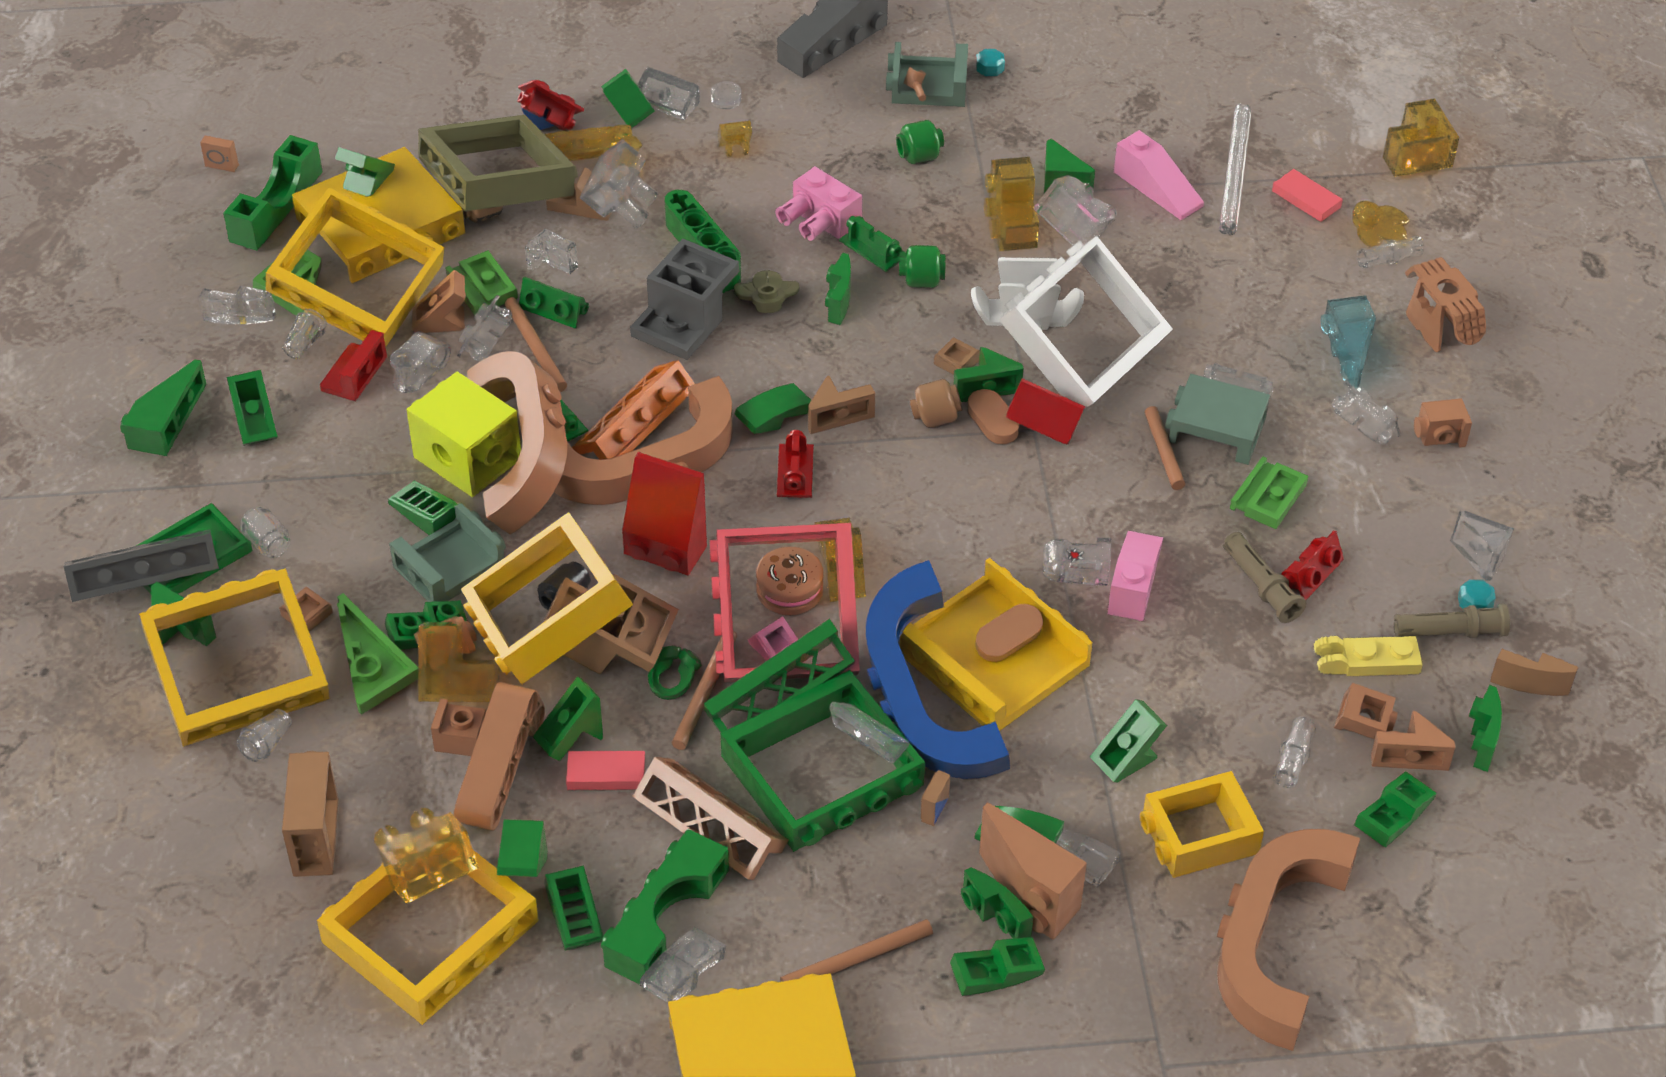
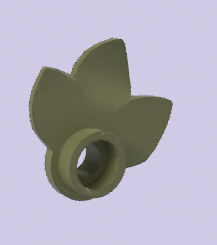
[734,270,800,313]

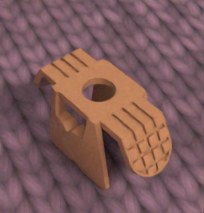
[1405,257,1486,352]

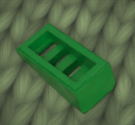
[388,480,458,535]
[544,865,603,951]

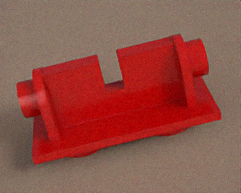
[517,80,584,131]
[777,430,814,498]
[1281,530,1344,600]

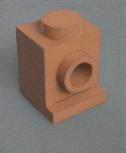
[1414,398,1472,447]
[1334,683,1398,739]
[431,698,486,756]

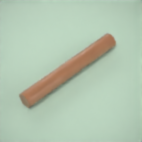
[1145,406,1185,490]

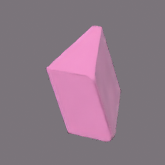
[747,616,798,661]

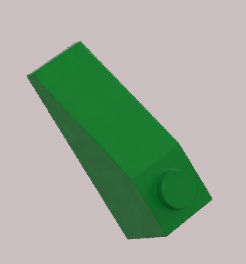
[120,359,207,456]

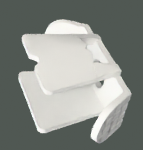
[971,257,1084,330]

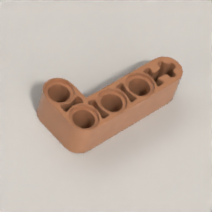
[454,682,545,831]

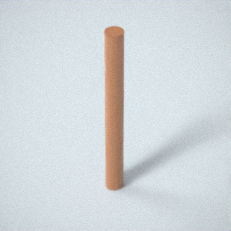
[505,297,567,392]
[671,631,737,750]
[780,919,933,982]

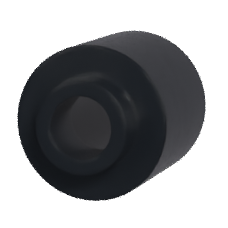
[537,561,591,610]

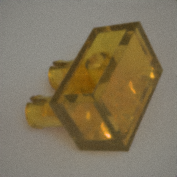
[374,808,479,904]

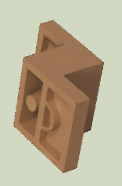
[543,574,679,674]

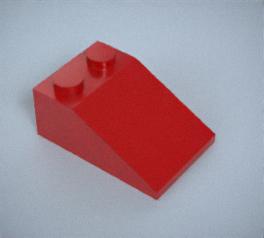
[622,452,707,576]

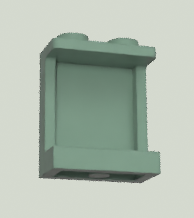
[886,42,968,107]
[1165,374,1270,465]
[389,503,506,602]

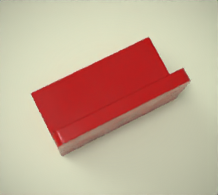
[320,330,387,402]

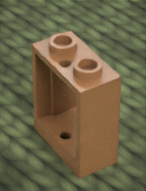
[282,751,339,877]

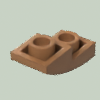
[1490,648,1578,696]

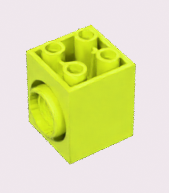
[406,371,521,498]

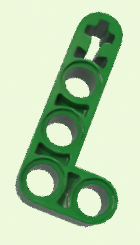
[664,189,741,293]

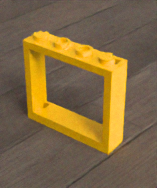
[266,187,445,346]
[461,512,633,684]
[139,568,330,747]
[317,821,539,1025]

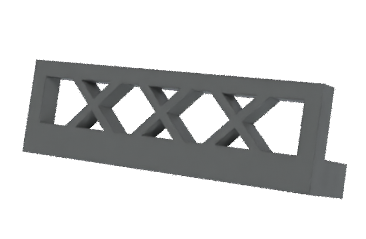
[63,529,219,602]

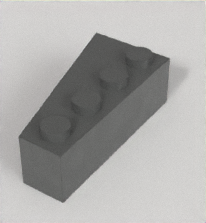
[777,0,888,78]

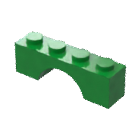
[223,135,323,251]
[601,829,729,988]

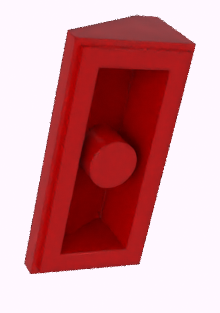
[1006,378,1085,445]

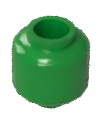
[896,120,944,164]
[899,245,946,288]

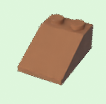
[979,802,1087,940]

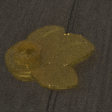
[1352,201,1410,249]

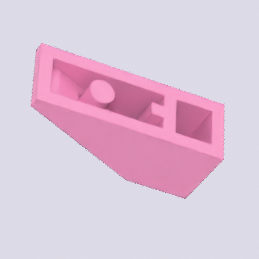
[1114,130,1204,220]
[1107,531,1163,621]

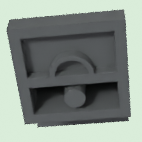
[630,239,739,360]

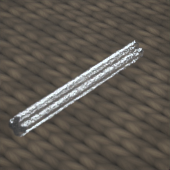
[1219,104,1252,235]

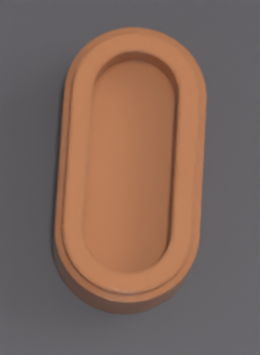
[968,389,1019,444]
[975,604,1043,662]

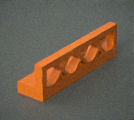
[572,360,695,460]

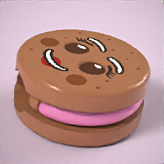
[756,547,823,615]

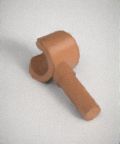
[903,67,926,101]

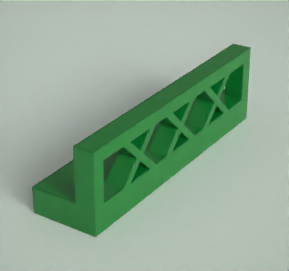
[704,618,855,733]

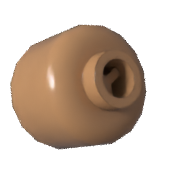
[910,379,963,428]

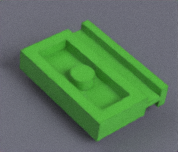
[445,250,518,316]
[1230,456,1309,529]

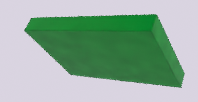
[136,503,253,594]

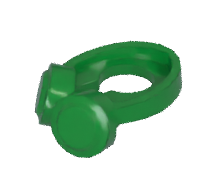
[648,645,702,700]

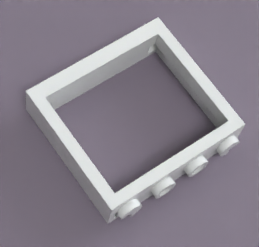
[999,236,1173,409]

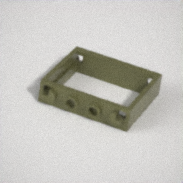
[418,115,578,211]

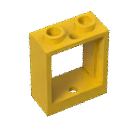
[1140,771,1264,878]

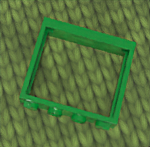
[720,670,925,852]

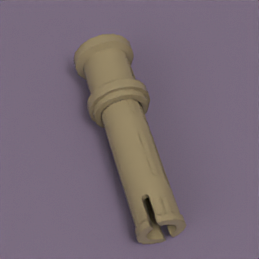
[1223,532,1307,623]
[1394,603,1510,638]

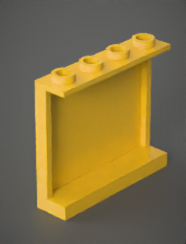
[292,147,465,283]
[899,558,1093,731]
[668,973,856,1077]

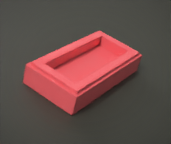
[1272,169,1343,222]
[566,751,645,790]

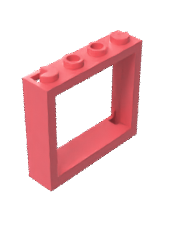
[710,523,860,682]

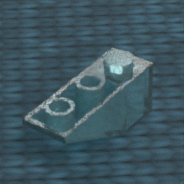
[1321,295,1376,394]

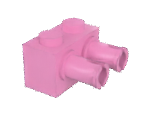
[775,166,862,241]

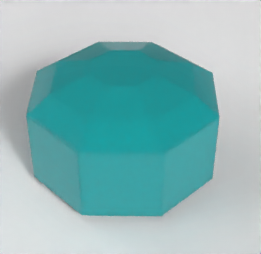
[976,49,1005,77]
[1458,579,1496,609]

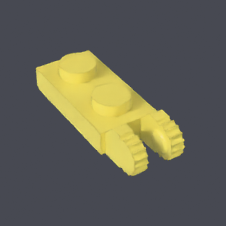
[1313,636,1423,676]

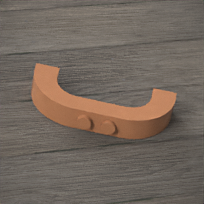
[467,351,567,535]
[553,376,733,505]
[1217,829,1360,1051]

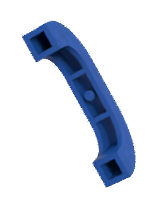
[866,560,1010,779]

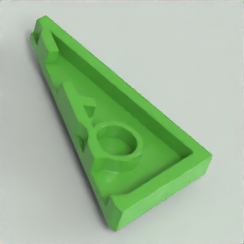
[337,593,420,715]

